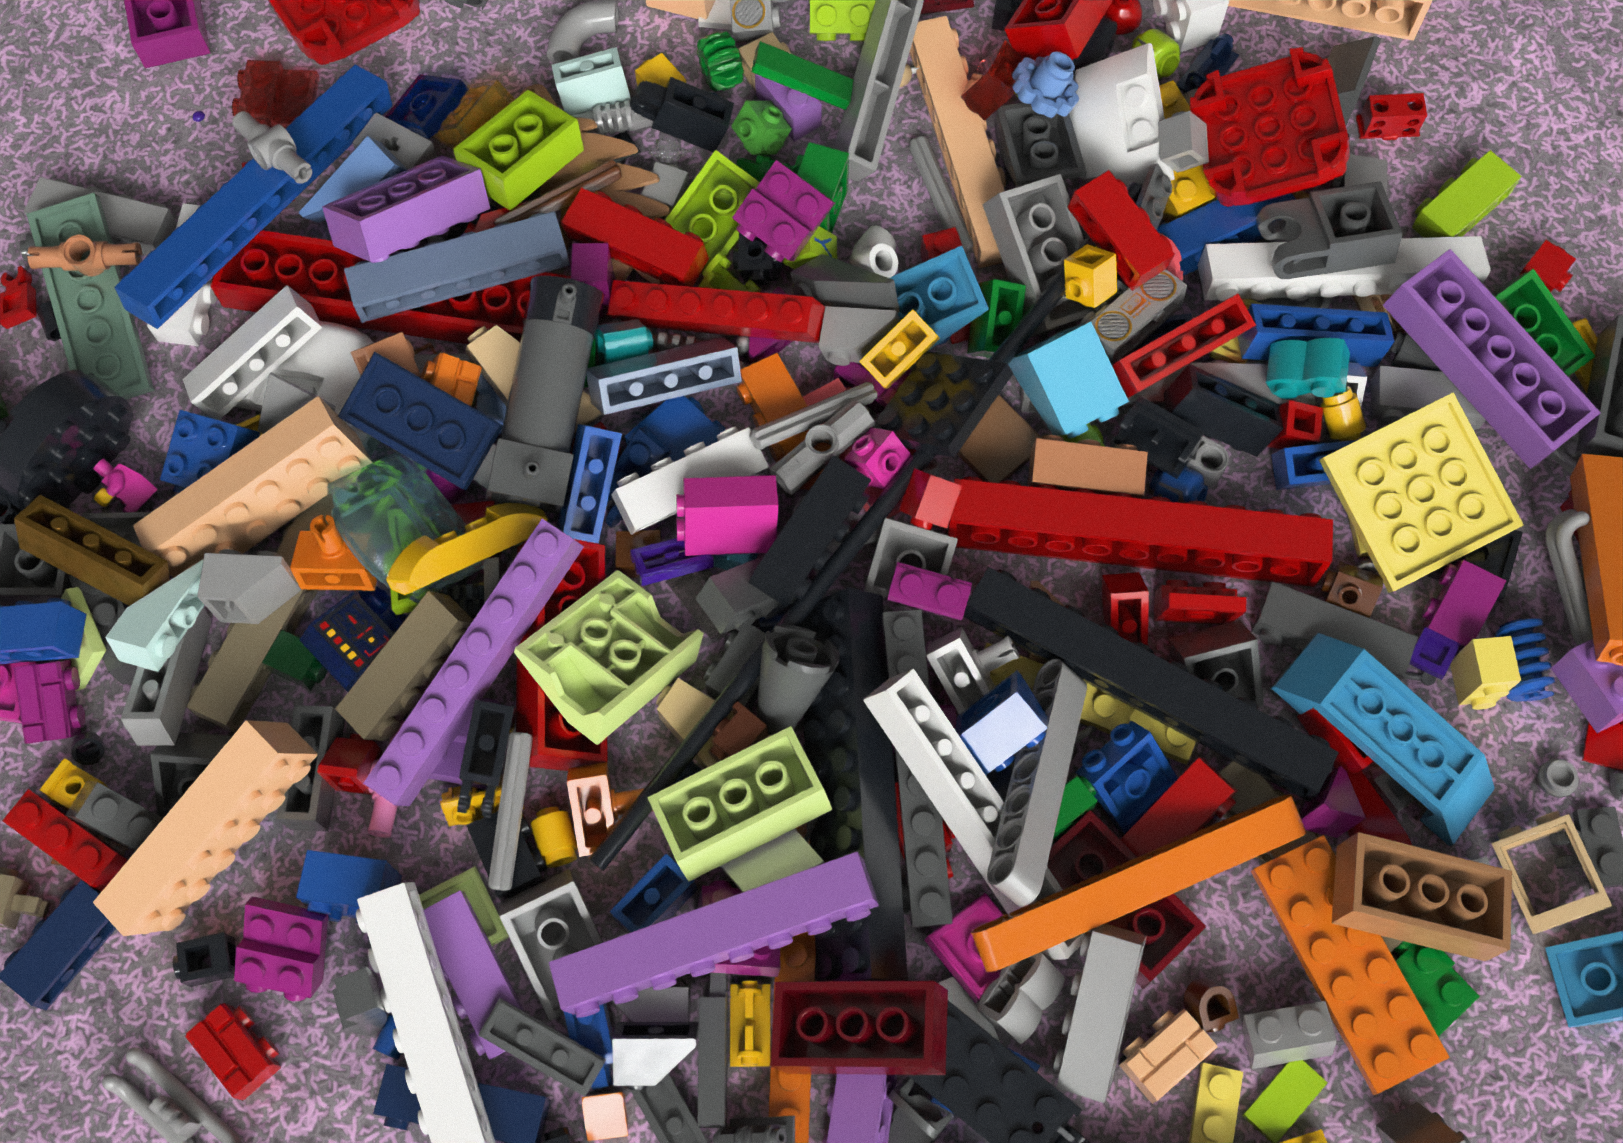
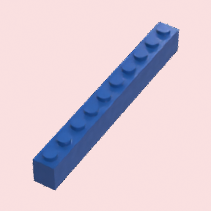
[114,64,393,329]

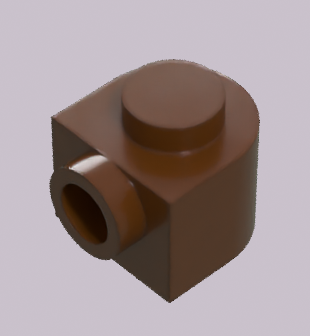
[1183,978,1239,1032]

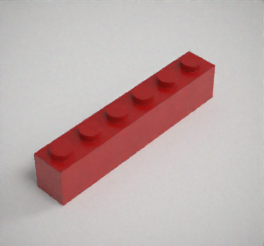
[607,280,825,343]

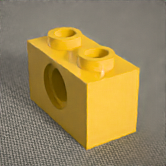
[859,309,940,389]

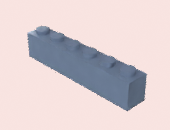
[344,211,570,323]

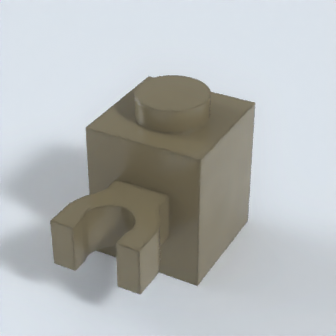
[0,867,51,930]

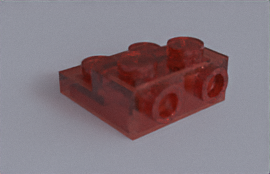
[232,60,320,129]

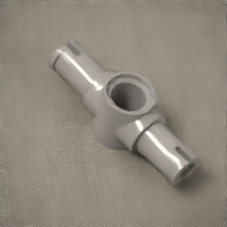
[232,111,313,184]

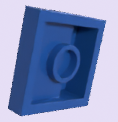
[1075,721,1178,834]

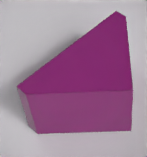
[1300,766,1366,838]

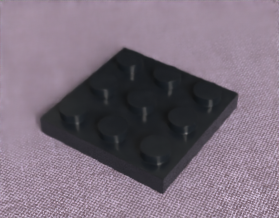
[872,351,1013,458]

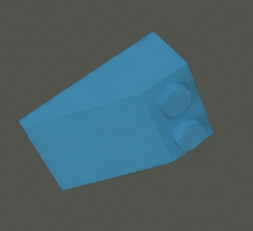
[890,246,989,351]
[1545,931,1623,1028]

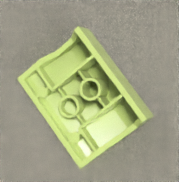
[514,570,704,745]

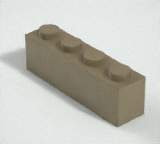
[335,591,473,741]

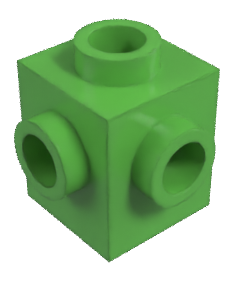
[731,100,792,155]

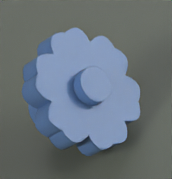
[1012,52,1079,118]

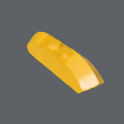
[386,503,548,595]

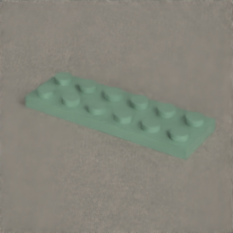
[26,192,155,400]

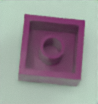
[124,0,211,69]

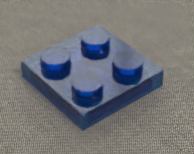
[385,74,469,139]

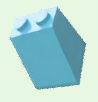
[1008,322,1129,439]

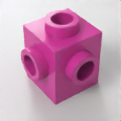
[844,427,912,489]

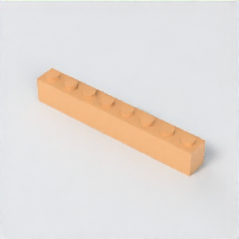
[909,16,1006,268]

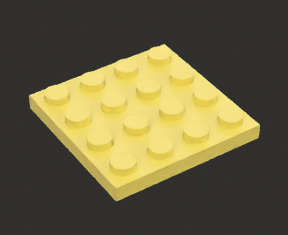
[1319,392,1524,593]

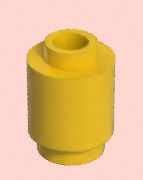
[1320,386,1366,442]
[530,807,578,868]

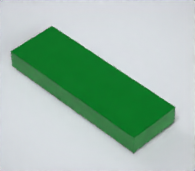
[751,41,854,110]

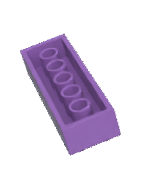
[1383,249,1601,469]

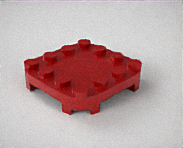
[268,0,420,65]
[1190,47,1350,207]

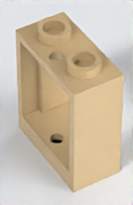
[1491,811,1612,934]

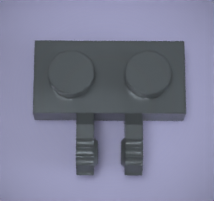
[1550,807,1623,889]

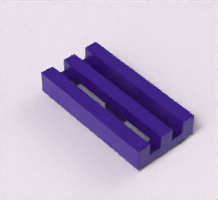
[630,538,714,586]

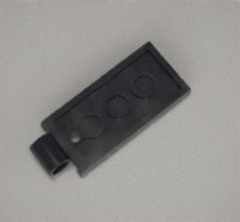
[908,1000,1091,1143]

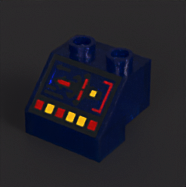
[300,586,408,692]

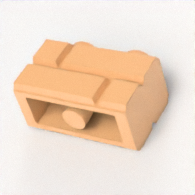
[1119,1009,1217,1104]

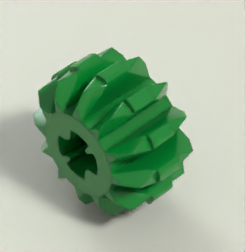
[697,31,744,92]

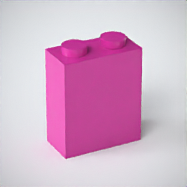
[676,475,779,556]

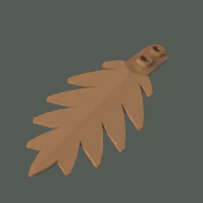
[520,84,671,284]

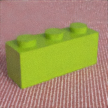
[1412,150,1522,238]

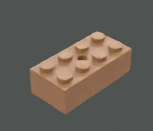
[1332,832,1512,961]

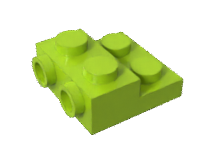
[810,0,876,41]

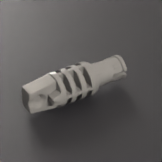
[570,100,653,135]

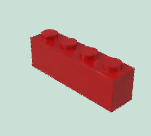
[561,187,709,287]
[1112,294,1256,399]

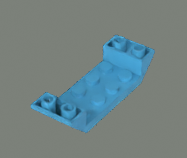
[1271,633,1495,846]

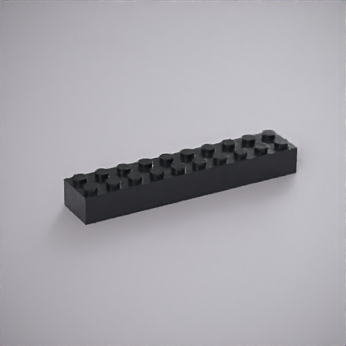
[799,587,908,982]

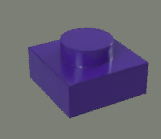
[1409,627,1461,680]

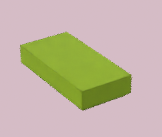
[1242,1060,1328,1143]

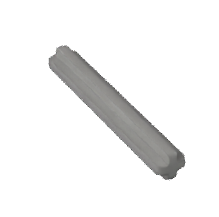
[909,136,973,253]
[749,382,878,450]
[488,732,533,891]

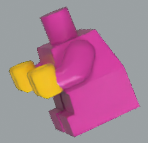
[93,458,158,513]

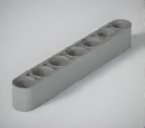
[987,658,1087,906]

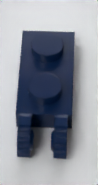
[605,427,671,528]

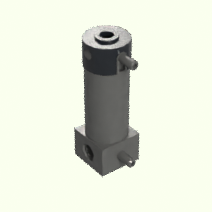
[485,276,604,515]

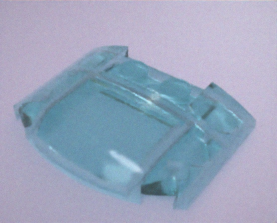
[327,451,489,603]

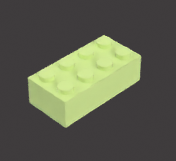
[647,726,832,882]

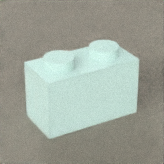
[551,47,631,115]

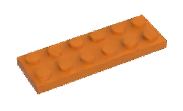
[1251,835,1450,1095]

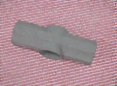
[770,399,875,495]

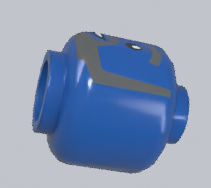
[1150,467,1208,503]

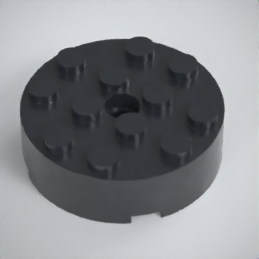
[0,369,133,511]

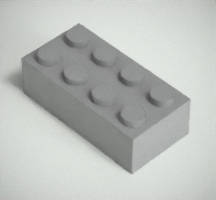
[982,174,1097,338]

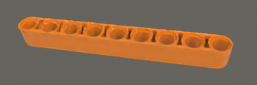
[971,794,1307,972]

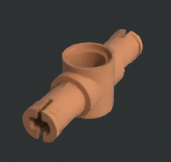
[27,235,142,277]

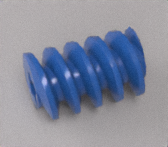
[1494,618,1555,702]

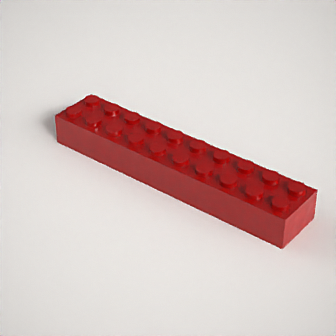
[211,230,571,344]
[947,476,1333,587]

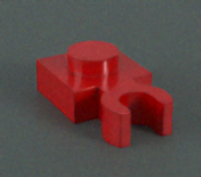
[0,266,37,329]

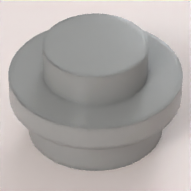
[1537,759,1578,798]

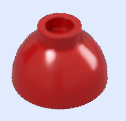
[1105,0,1142,35]

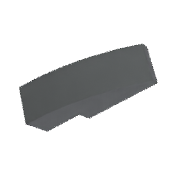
[332,967,387,1036]

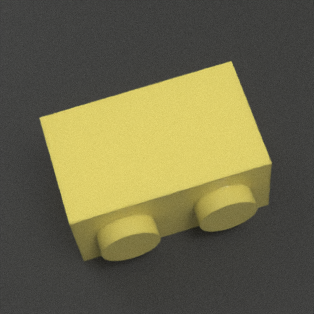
[1450,636,1521,710]

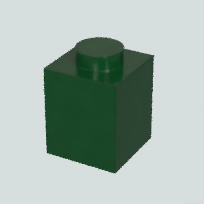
[262,630,330,691]

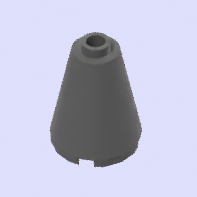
[756,625,840,736]

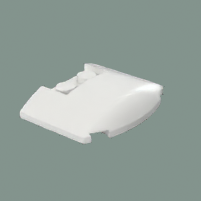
[1069,43,1175,187]
[234,321,374,426]

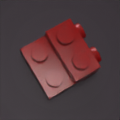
[1154,580,1247,625]

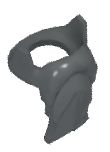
[888,1076,954,1143]

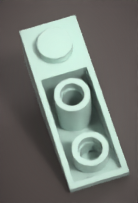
[105,559,205,672]

